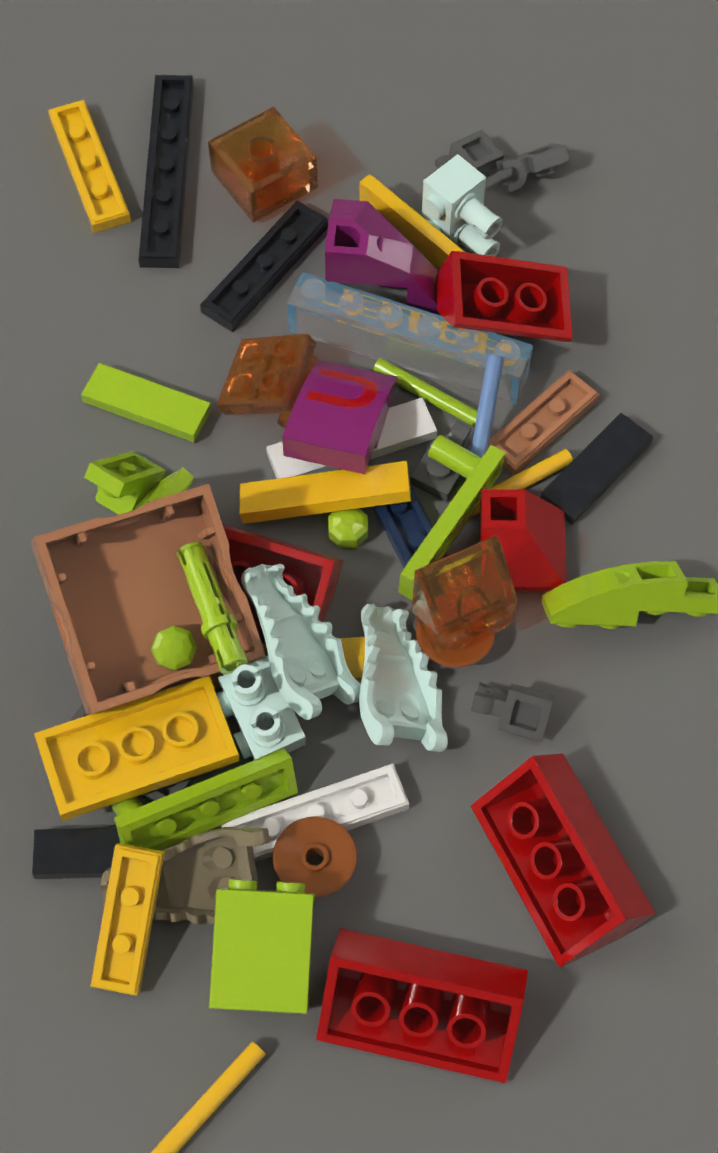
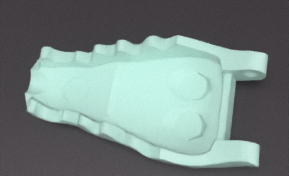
[241,564,361,720]
[359,603,448,752]

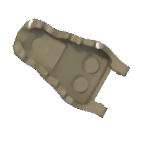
[100,827,270,925]

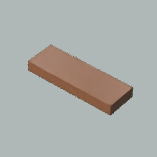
[488,369,600,476]

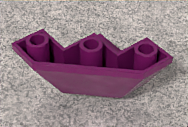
[325,199,442,316]

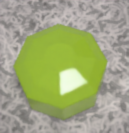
[328,508,368,549]
[150,625,197,671]

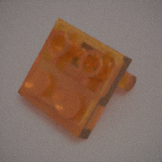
[216,333,317,428]

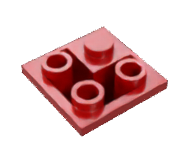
[479,489,567,591]

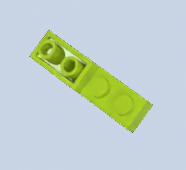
[541,561,718,629]

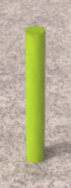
[373,358,478,428]

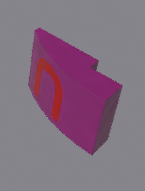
[282,360,398,474]

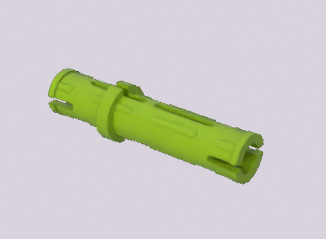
[176,542,248,674]

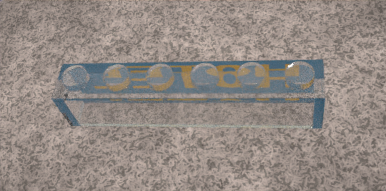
[287,272,533,404]

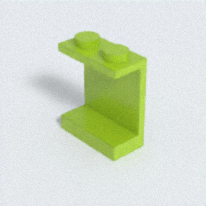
[209,879,315,1014]

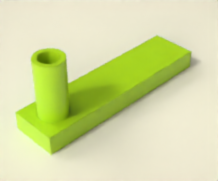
[398,434,506,601]
[110,748,298,851]

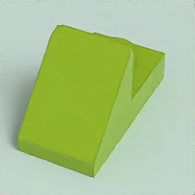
[84,450,166,515]

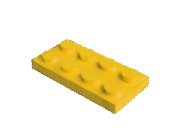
[34,675,239,822]

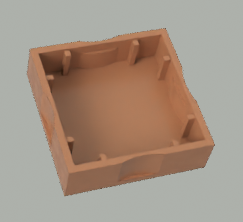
[30,484,266,715]

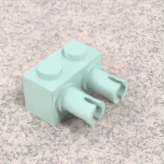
[422,154,503,257]
[216,655,306,760]

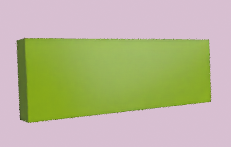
[81,363,211,443]

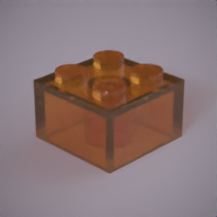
[208,107,318,223]

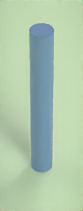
[471,355,504,458]

